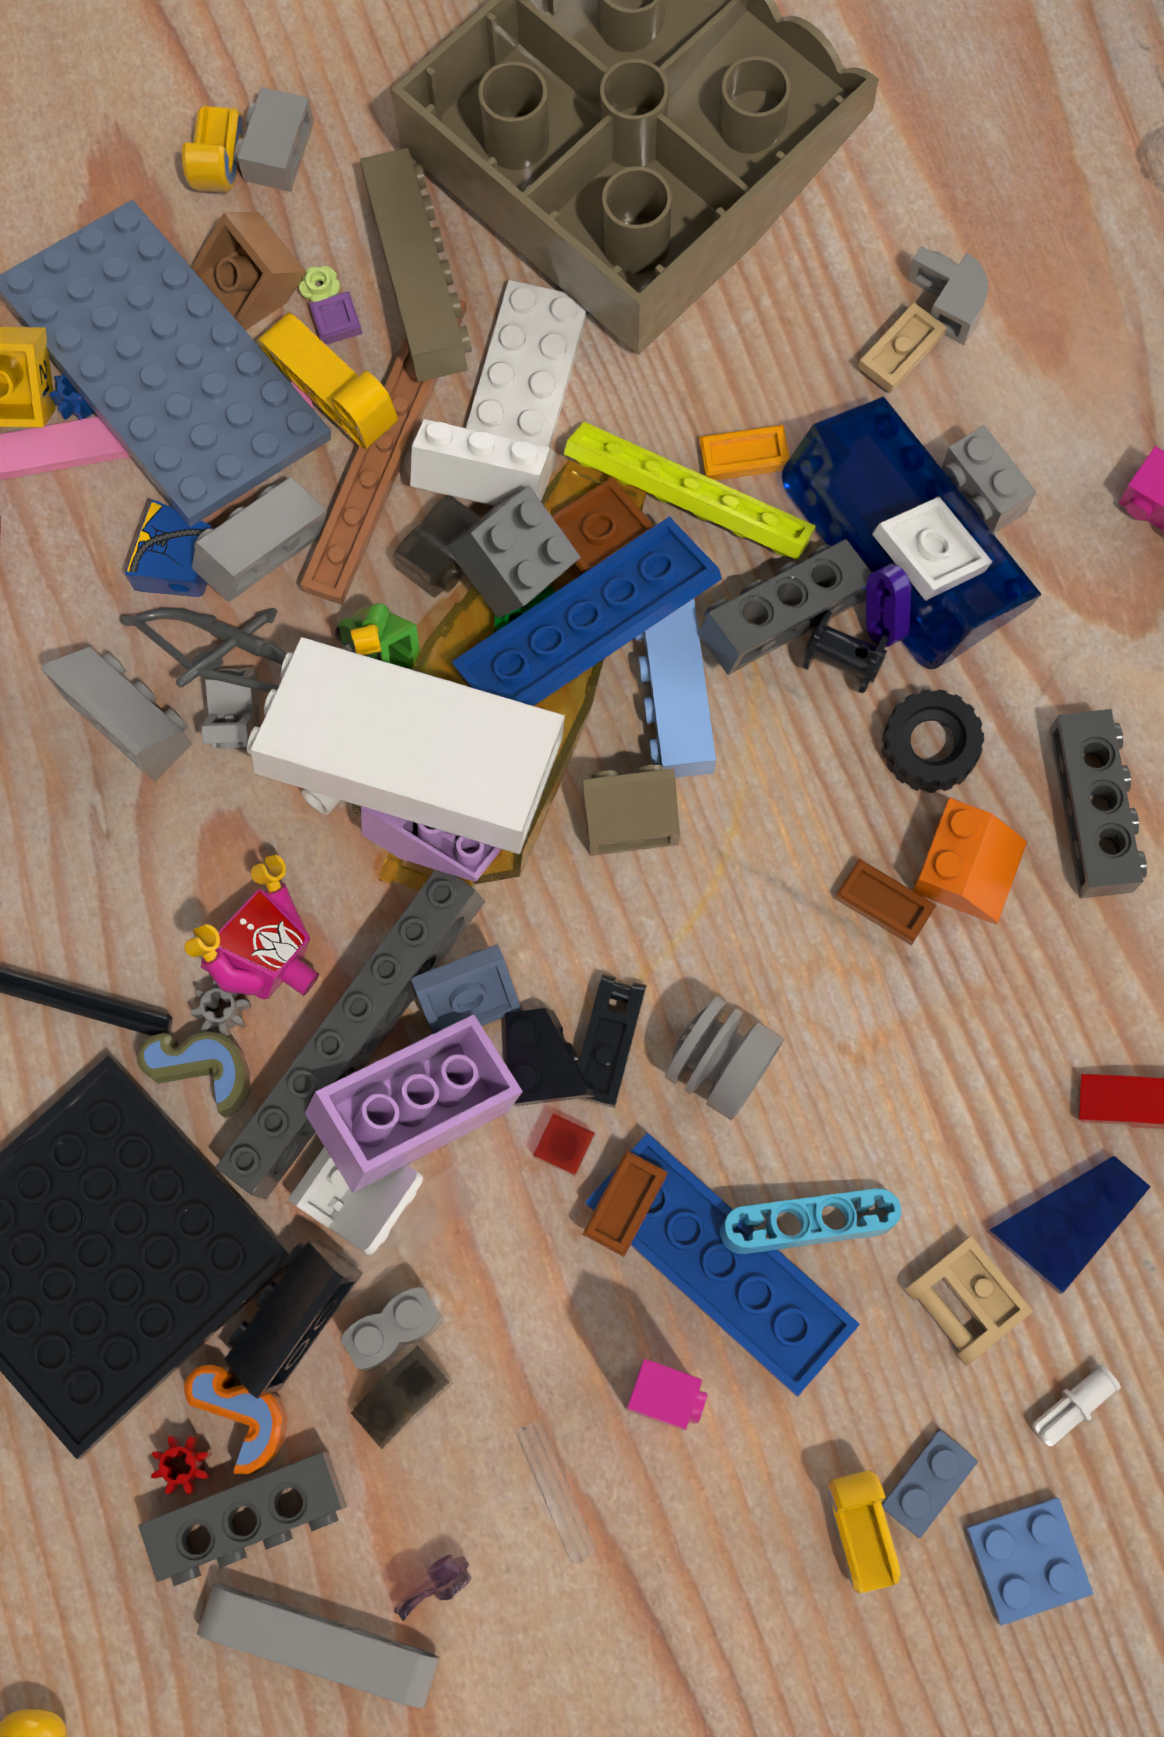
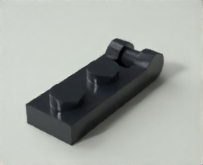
[578,974,647,1108]

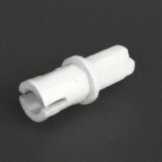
[1032,1364,1121,1446]

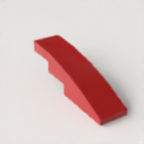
[1079,1074,1164,1129]

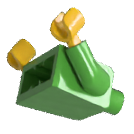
[335,603,423,673]

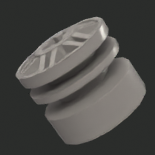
[665,996,785,1121]

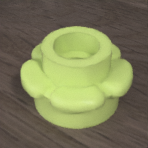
[299,266,340,302]

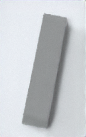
[197,1584,440,1708]

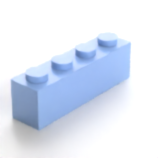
[635,598,716,778]

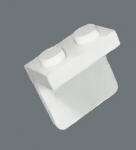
[288,1147,423,1255]

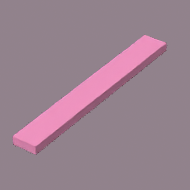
[0,382,314,480]

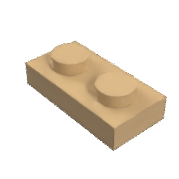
[858,302,947,393]

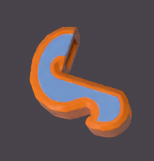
[184,1365,288,1474]

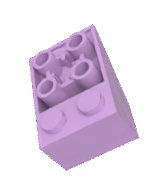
[361,806,502,882]

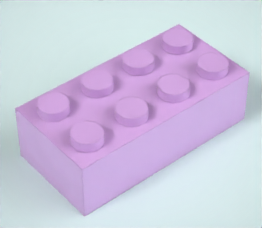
[305,1014,523,1193]

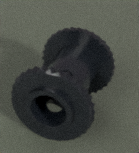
[802,612,889,693]

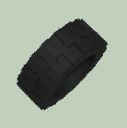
[882,689,984,793]

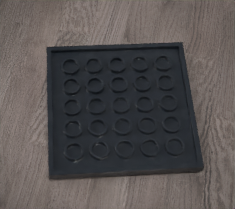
[0,1056,289,1460]

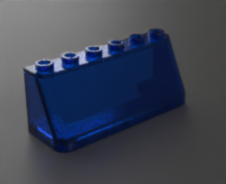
[782,396,1042,669]

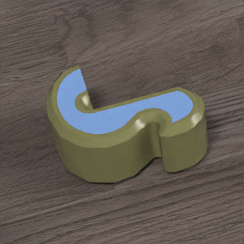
[137,1031,251,1118]

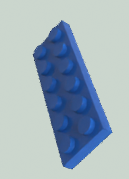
[452,516,722,706]
[585,1133,860,1397]

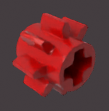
[151,1436,212,1495]

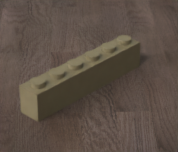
[360,147,472,382]

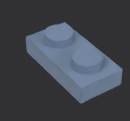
[882,1430,979,1539]

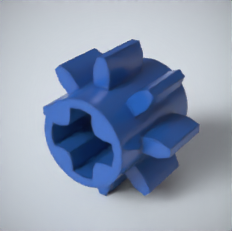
[49,374,95,420]

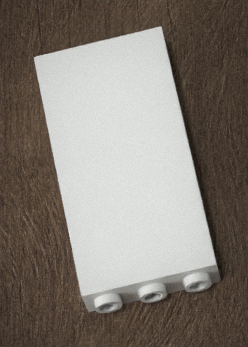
[247,637,565,854]

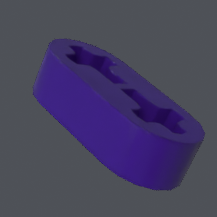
[866,564,911,647]

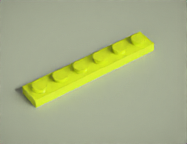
[564,422,816,560]

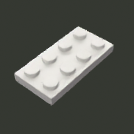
[466,280,588,448]

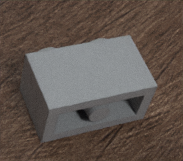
[234,87,314,192]

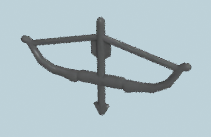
[120,608,287,693]

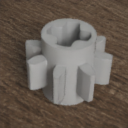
[191,980,251,1038]

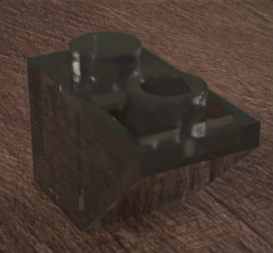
[351,1345,454,1449]

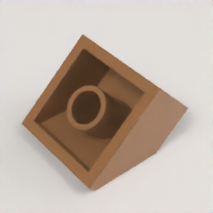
[191,212,307,331]

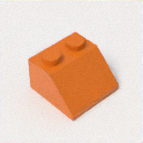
[913,797,1027,925]

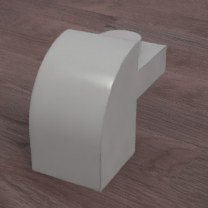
[907,246,988,345]
[201,667,259,749]

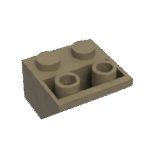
[583,765,680,856]

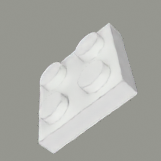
[872,497,993,601]

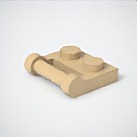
[905,1236,1033,1366]

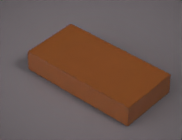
[834,858,937,946]
[582,1150,668,1258]

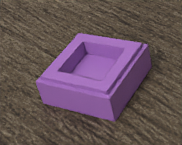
[309,291,363,345]

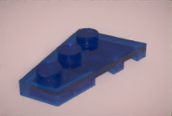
[986,1156,1151,1294]

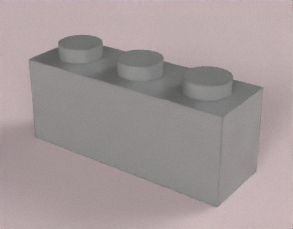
[192,477,327,602]

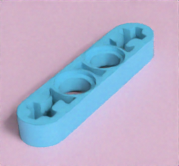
[720,1188,901,1254]

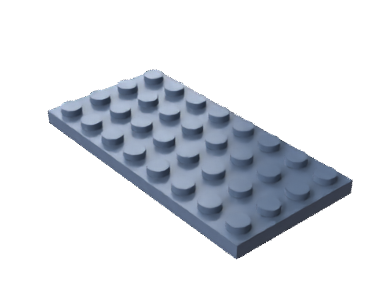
[0,200,331,527]

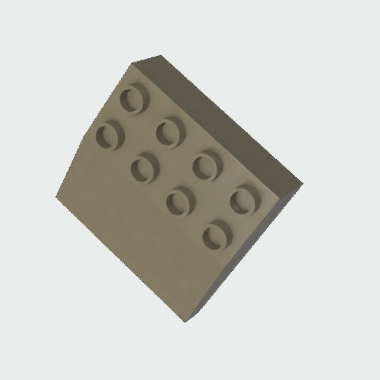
[391,0,879,355]

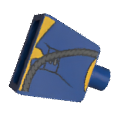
[125,500,215,597]

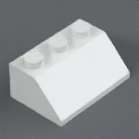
[410,419,557,506]

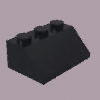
[224,1239,363,1399]

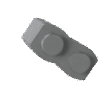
[340,1287,444,1371]

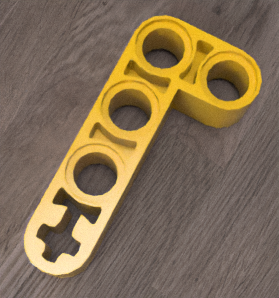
[256,312,398,450]

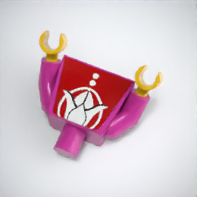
[184,855,319,999]

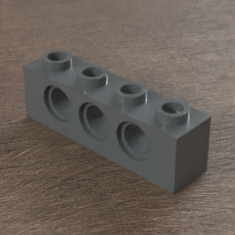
[698,539,872,675]
[1050,709,1147,899]
[138,1452,347,1587]

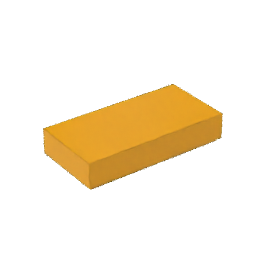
[699,425,791,481]

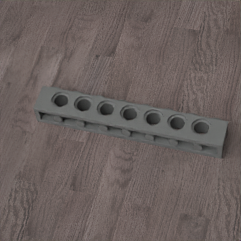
[215,870,485,1199]

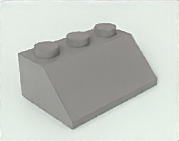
[41,647,192,782]

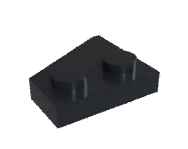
[505,1008,595,1106]

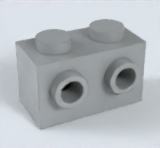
[941,425,1036,535]

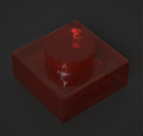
[533,1113,595,1177]

